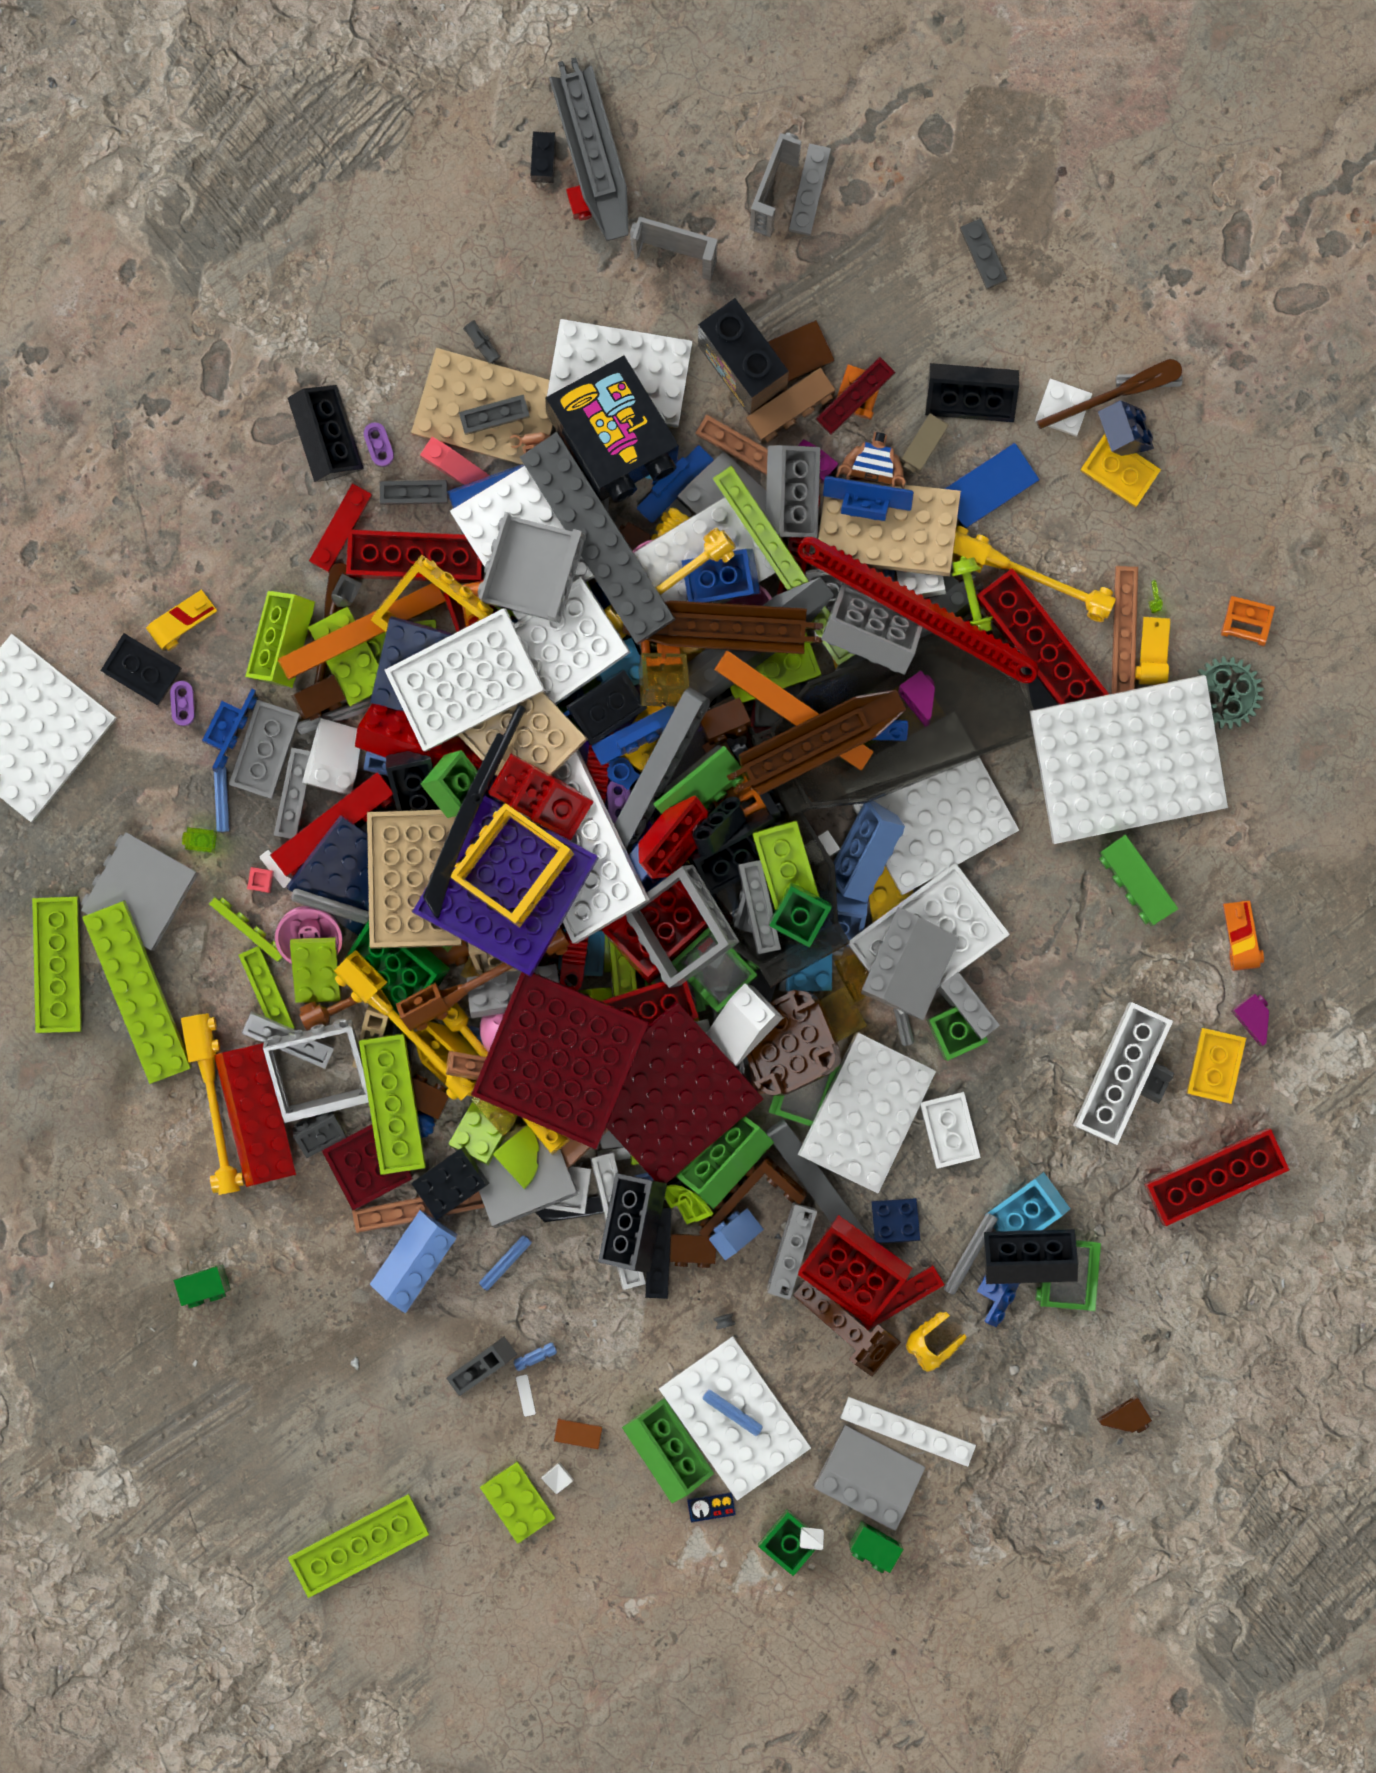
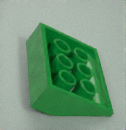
[343,920,450,1016]

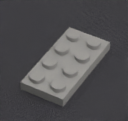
[229,700,300,799]
[467,964,559,1018]

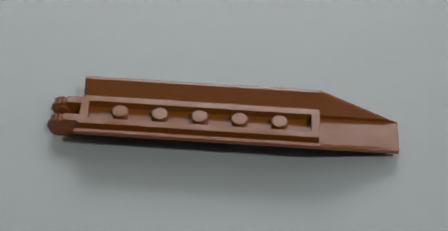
[623,600,823,654]
[727,690,906,795]

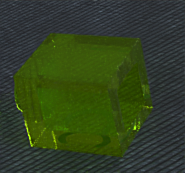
[182,827,217,854]

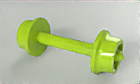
[951,556,993,631]

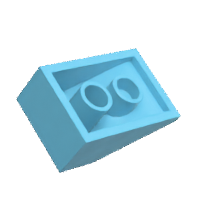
[985,1172,1071,1232]

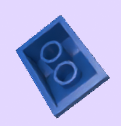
[681,549,761,603]

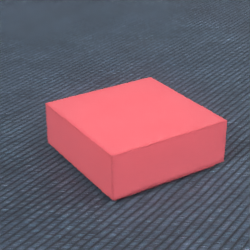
[247,867,274,893]

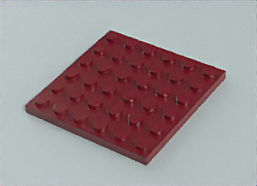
[471,972,650,1149]
[606,1001,764,1183]

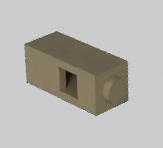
[901,414,949,474]

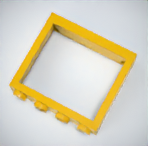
[371,555,494,632]
[451,803,574,928]

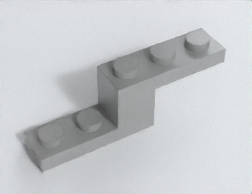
[937,972,1000,1040]

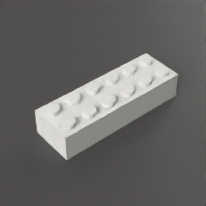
[1073,1002,1173,1145]

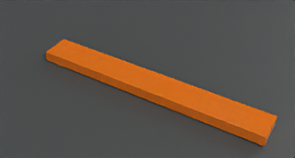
[278,583,446,680]
[714,651,873,771]

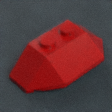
[638,796,708,879]

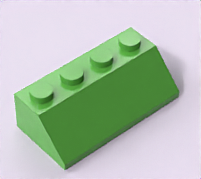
[654,746,745,814]
[1099,835,1178,926]
[676,1116,774,1209]
[622,1398,714,1503]

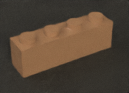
[746,368,835,443]

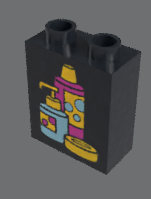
[698,298,789,415]
[545,355,679,503]

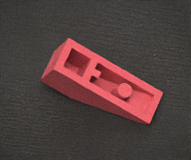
[420,437,490,485]

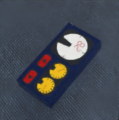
[687,1492,736,1523]

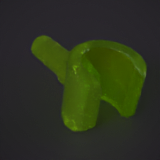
[1148,580,1163,613]

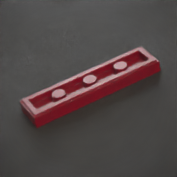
[815,357,896,435]

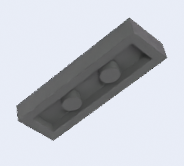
[960,218,1007,290]
[459,394,530,435]
[380,480,448,505]

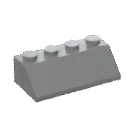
[766,445,820,538]

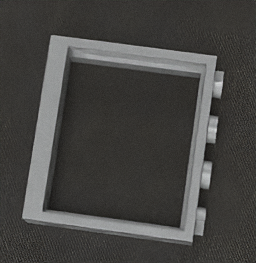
[626,865,739,988]
[263,1019,369,1123]
[766,1202,817,1300]

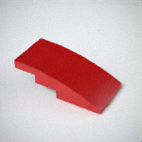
[488,753,594,840]

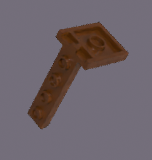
[699,1156,807,1237]
[793,1281,901,1377]

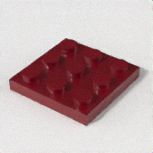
[322,1124,413,1210]

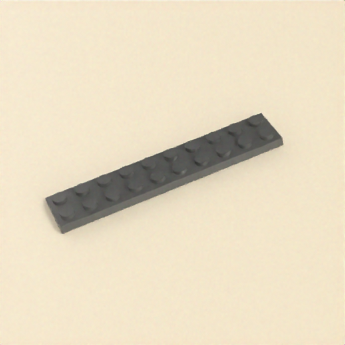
[520,432,676,645]

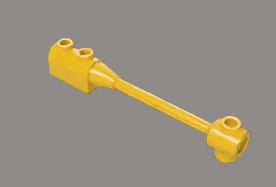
[952,526,1116,622]
[604,528,736,638]
[334,950,477,1101]
[442,1003,570,1155]
[181,1013,245,1195]

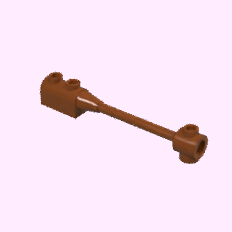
[396,925,570,1031]
[299,940,470,1031]

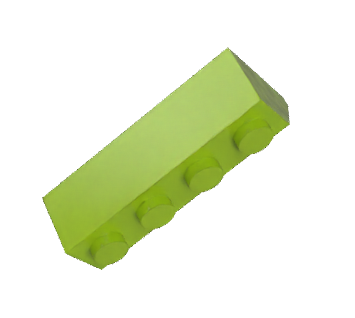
[245,591,315,688]

